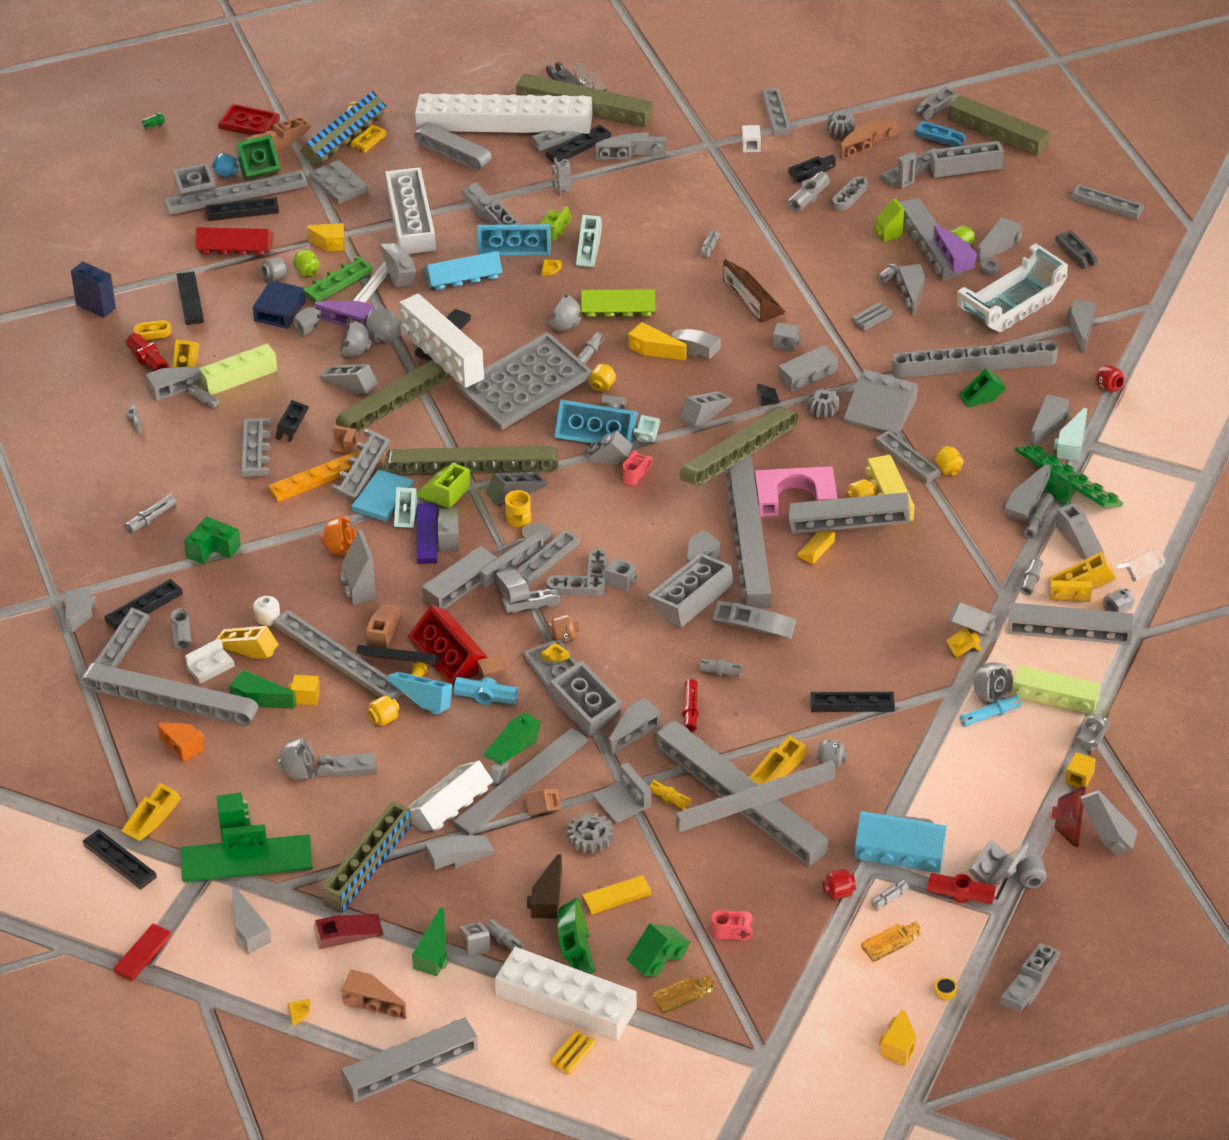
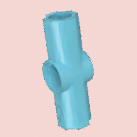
[454,677,518,705]

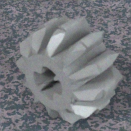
[826,111,856,138]
[807,388,839,419]

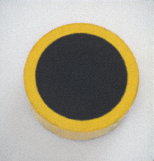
[934,977,957,1000]

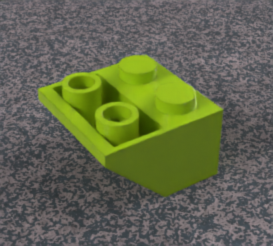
[417,463,470,509]

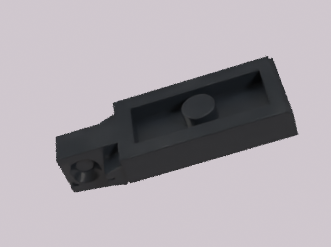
[788,154,836,183]

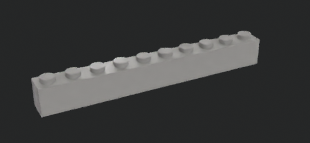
[725,456,771,608]
[657,721,828,867]

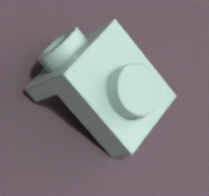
[634,415,661,443]

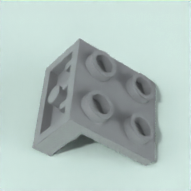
[593,763,651,824]
[968,840,1029,886]

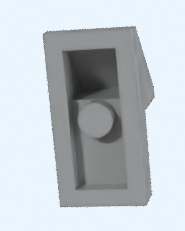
[460,922,490,957]

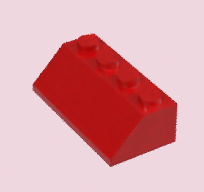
[196,227,273,255]
[408,605,488,686]

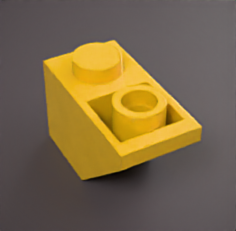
[879,1010,916,1066]

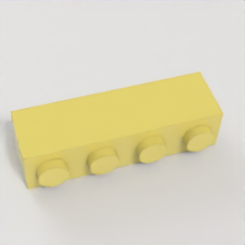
[865,455,915,521]

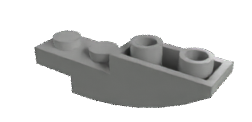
[596,132,666,159]
[461,182,520,225]
[713,600,797,639]
[1000,943,1061,1012]

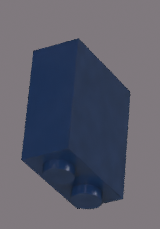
[71,261,116,318]
[253,280,305,329]

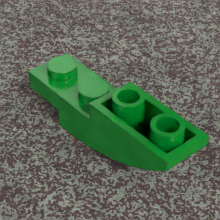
[557,898,596,974]

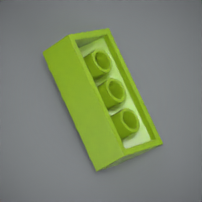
[581,289,656,317]

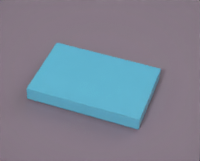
[352,469,414,522]

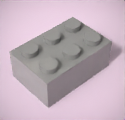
[548,660,623,737]

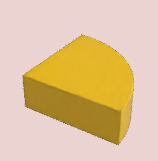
[541,259,562,276]
[541,643,570,662]
[288,999,311,1025]

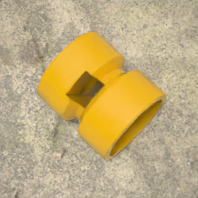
[505,490,531,528]

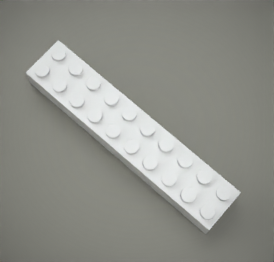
[415,93,593,134]

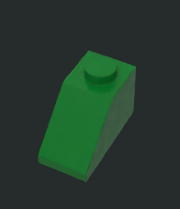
[959,368,1007,407]

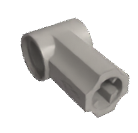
[171,609,192,651]

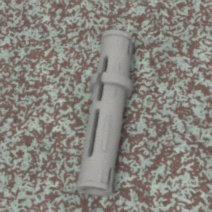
[577,332,605,364]
[1023,493,1054,539]
[125,494,177,534]

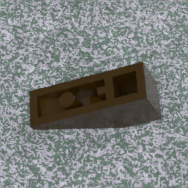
[527,854,562,919]

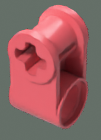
[622,450,653,486]
[710,910,753,941]

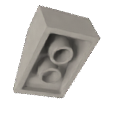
[339,530,376,605]

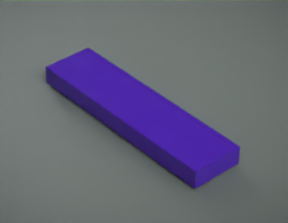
[417,503,437,564]

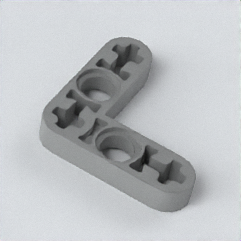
[547,548,607,596]

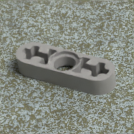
[832,176,868,212]

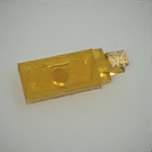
[861,921,921,963]
[652,975,715,1015]

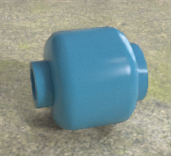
[212,153,239,179]

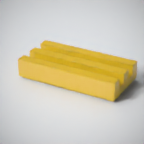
[351,124,386,153]
[551,1030,595,1075]

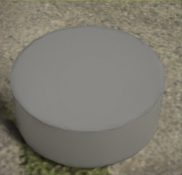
[980,259,999,276]

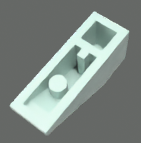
[576,215,602,268]
[1054,408,1087,461]

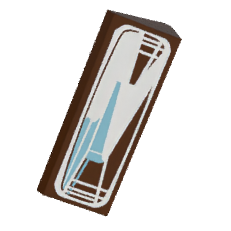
[723,259,785,323]

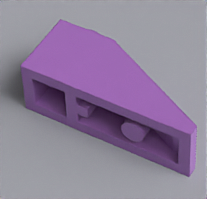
[933,225,977,273]
[315,301,375,327]

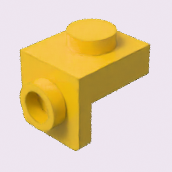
[946,627,982,658]

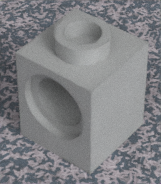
[773,323,802,352]
[605,558,638,591]

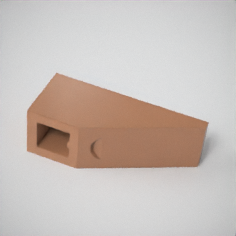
[366,604,403,648]
[341,969,407,1019]

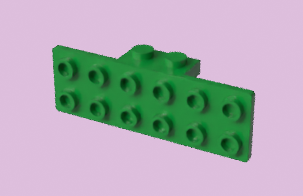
[1014,445,1124,507]
[181,824,313,882]

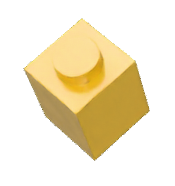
[288,675,320,706]
[1065,752,1096,790]

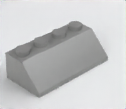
[648,553,734,627]

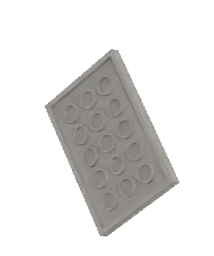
[457,332,593,430]

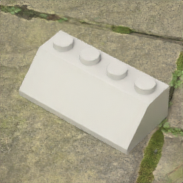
[407,760,493,832]

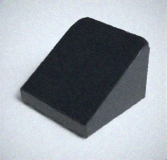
[757,384,780,406]

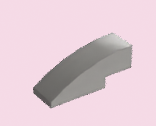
[670,329,721,359]
[425,835,495,870]

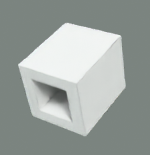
[742,125,761,153]

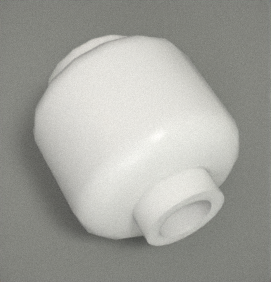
[253,596,280,626]

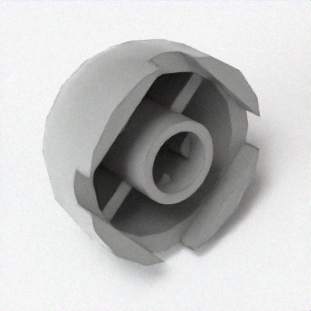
[547,294,582,332]
[366,308,401,343]
[340,320,372,358]
[973,662,1013,704]
[278,737,316,781]

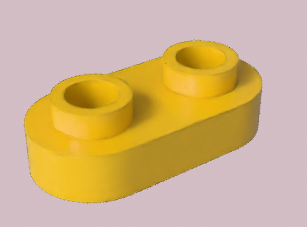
[134,320,172,340]

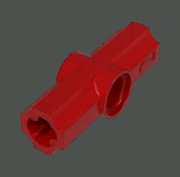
[126,333,169,372]
[927,873,996,905]

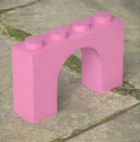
[755,466,838,517]

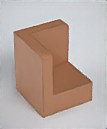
[330,426,358,455]
[478,654,507,679]
[525,789,561,816]

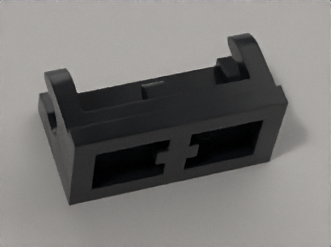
[275,400,309,442]

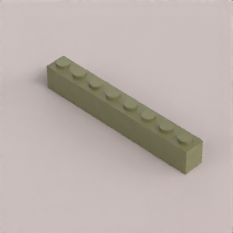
[516,73,652,127]

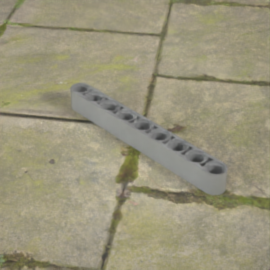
[892,340,1058,378]
[80,663,259,726]

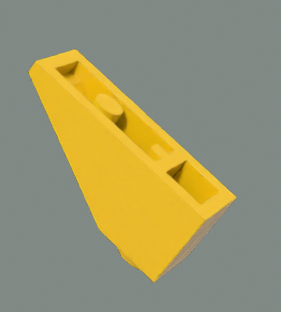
[628,322,687,360]
[1048,551,1117,588]
[214,626,279,659]

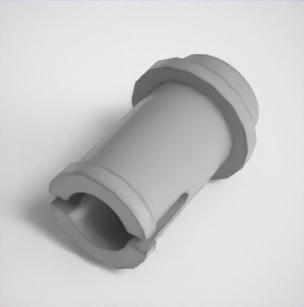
[877,264,899,285]

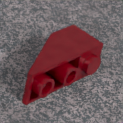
[314,914,384,949]

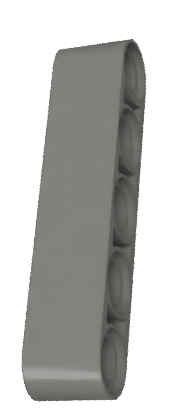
[414,123,492,170]

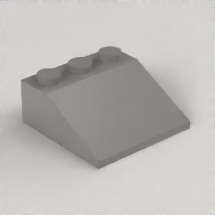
[843,369,918,436]

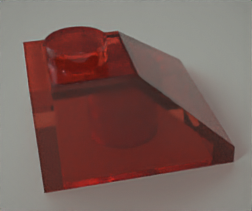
[1051,786,1086,848]

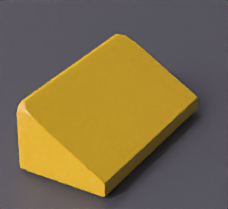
[796,531,835,564]

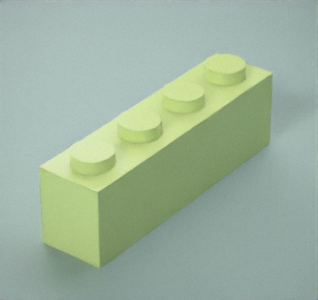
[199,343,277,395]
[1012,665,1101,714]

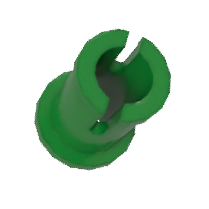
[142,112,165,130]

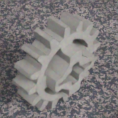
[567,812,614,854]

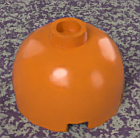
[321,516,356,556]

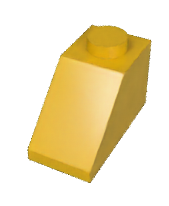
[308,223,345,252]
[172,339,200,368]

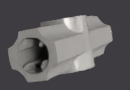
[788,171,830,212]

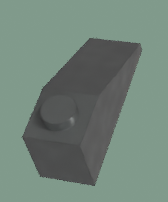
[486,472,548,505]

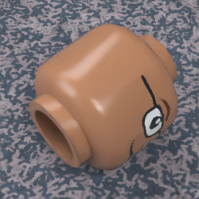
[549,615,579,642]

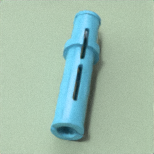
[959,694,1022,727]

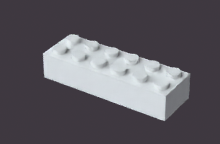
[385,167,436,254]
[399,294,484,388]
[495,947,637,1041]

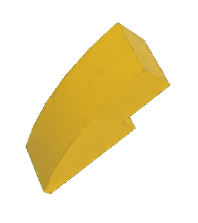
[749,735,808,785]
[121,783,181,841]

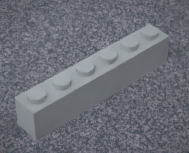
[899,197,963,281]
[789,492,911,534]
[1007,602,1133,645]
[341,1017,478,1103]

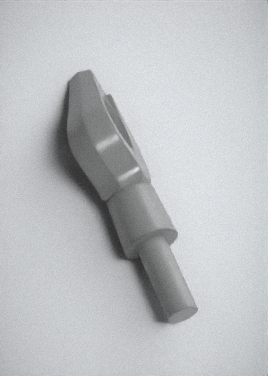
[126,403,143,435]

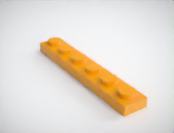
[268,450,382,502]

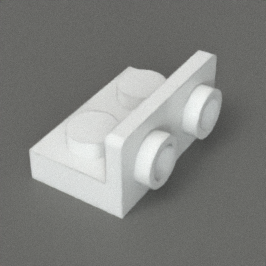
[185,639,235,684]

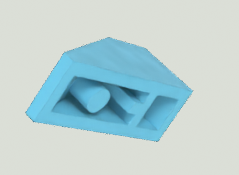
[387,672,452,714]

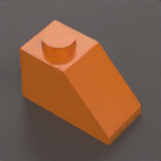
[158,722,204,762]

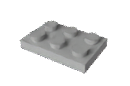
[309,160,368,205]

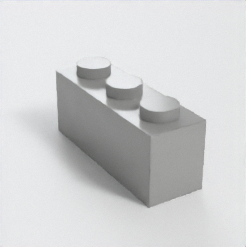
[778,345,838,392]

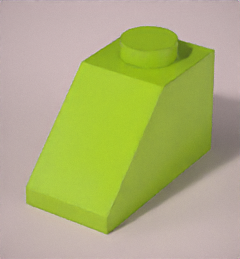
[874,198,904,243]

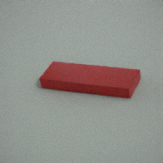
[113,923,171,981]

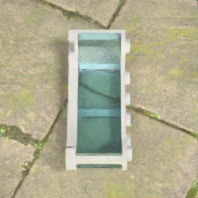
[957,243,1068,333]

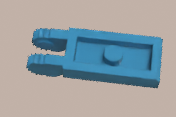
[915,121,966,147]

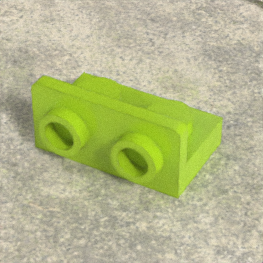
[540,206,571,241]

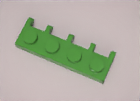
[302,256,373,304]

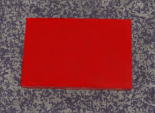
[218,103,280,136]

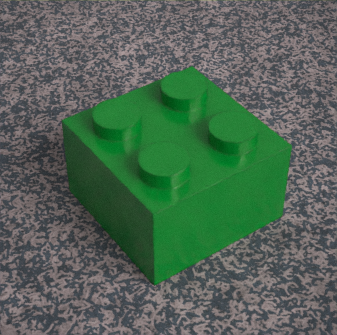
[234,135,281,181]

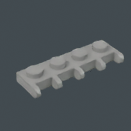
[242,418,271,477]
[331,429,390,502]

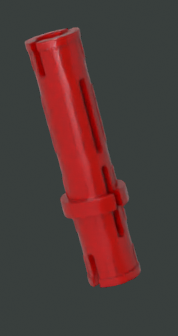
[682,679,699,733]

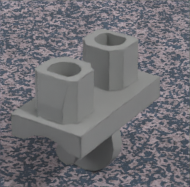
[1077,712,1111,752]

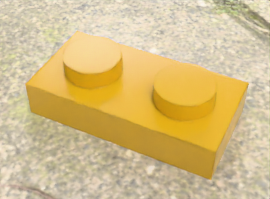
[1050,580,1092,601]

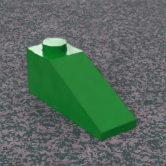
[229,669,296,709]
[484,713,541,765]
[412,907,448,976]

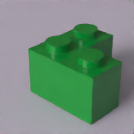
[184,516,241,564]
[216,792,250,842]
[626,923,691,977]

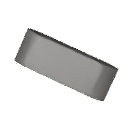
[495,569,530,604]

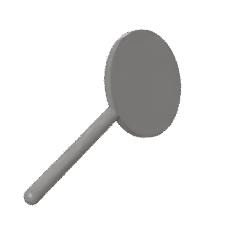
[493,523,551,553]

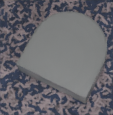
[489,761,509,785]

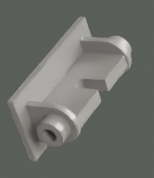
[552,158,571,196]

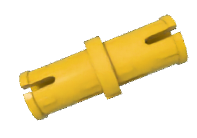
[649,780,691,810]

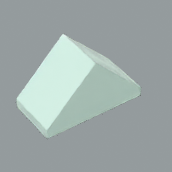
[394,487,417,528]

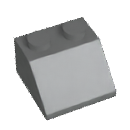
[173,163,216,196]

